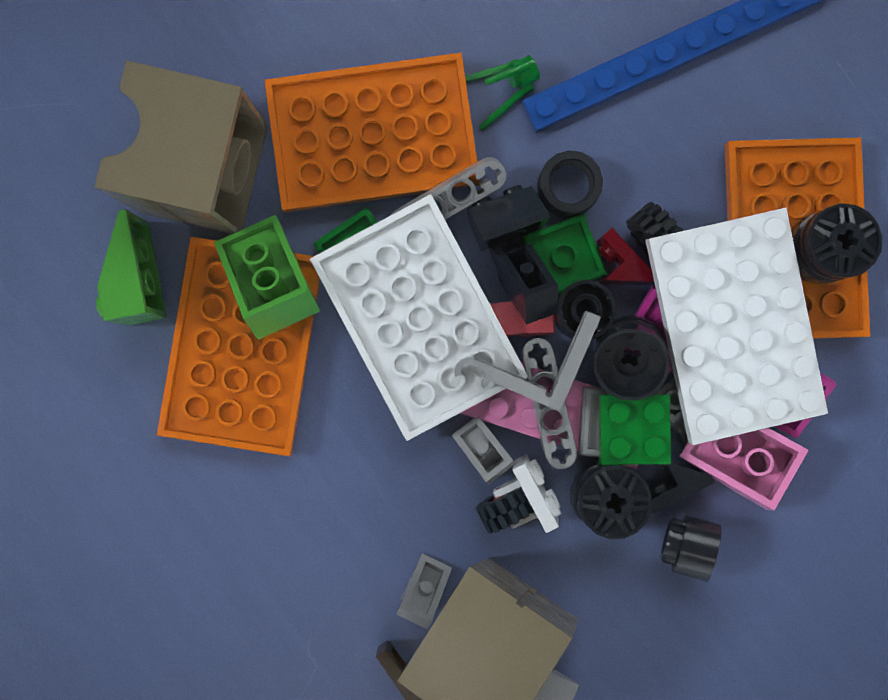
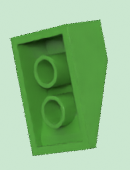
[96,209,167,326]
[214,214,320,340]

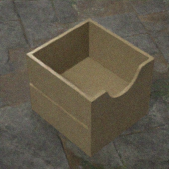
[94,60,268,235]
[397,558,579,700]

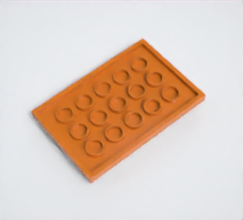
[264,52,480,213]
[724,137,870,339]
[157,236,321,457]

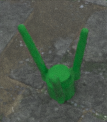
[465,55,540,130]

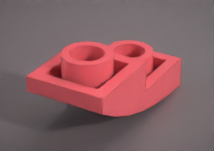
[490,301,556,338]

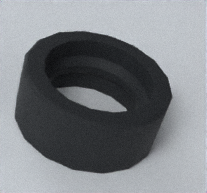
[537,150,603,218]

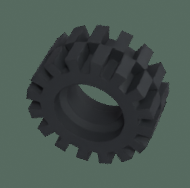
[626,202,683,254]

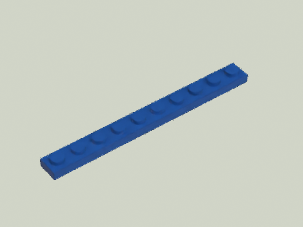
[522,0,825,133]

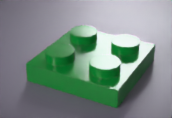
[598,394,671,465]

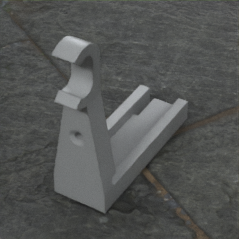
[454,310,601,411]

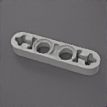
[390,157,506,220]
[521,338,577,469]

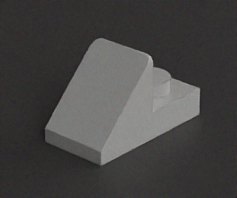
[452,417,516,485]
[396,553,452,629]

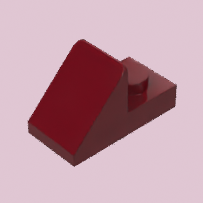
[596,227,654,285]

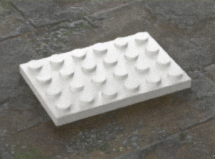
[310,194,528,441]
[646,208,828,445]

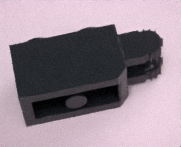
[490,238,558,325]

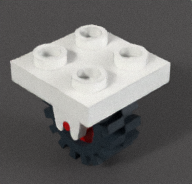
[475,454,561,534]

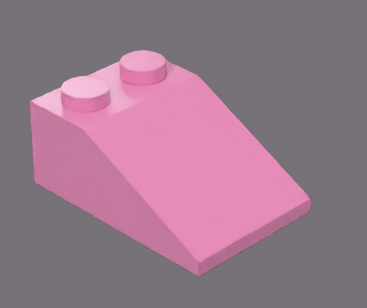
[679,428,809,511]

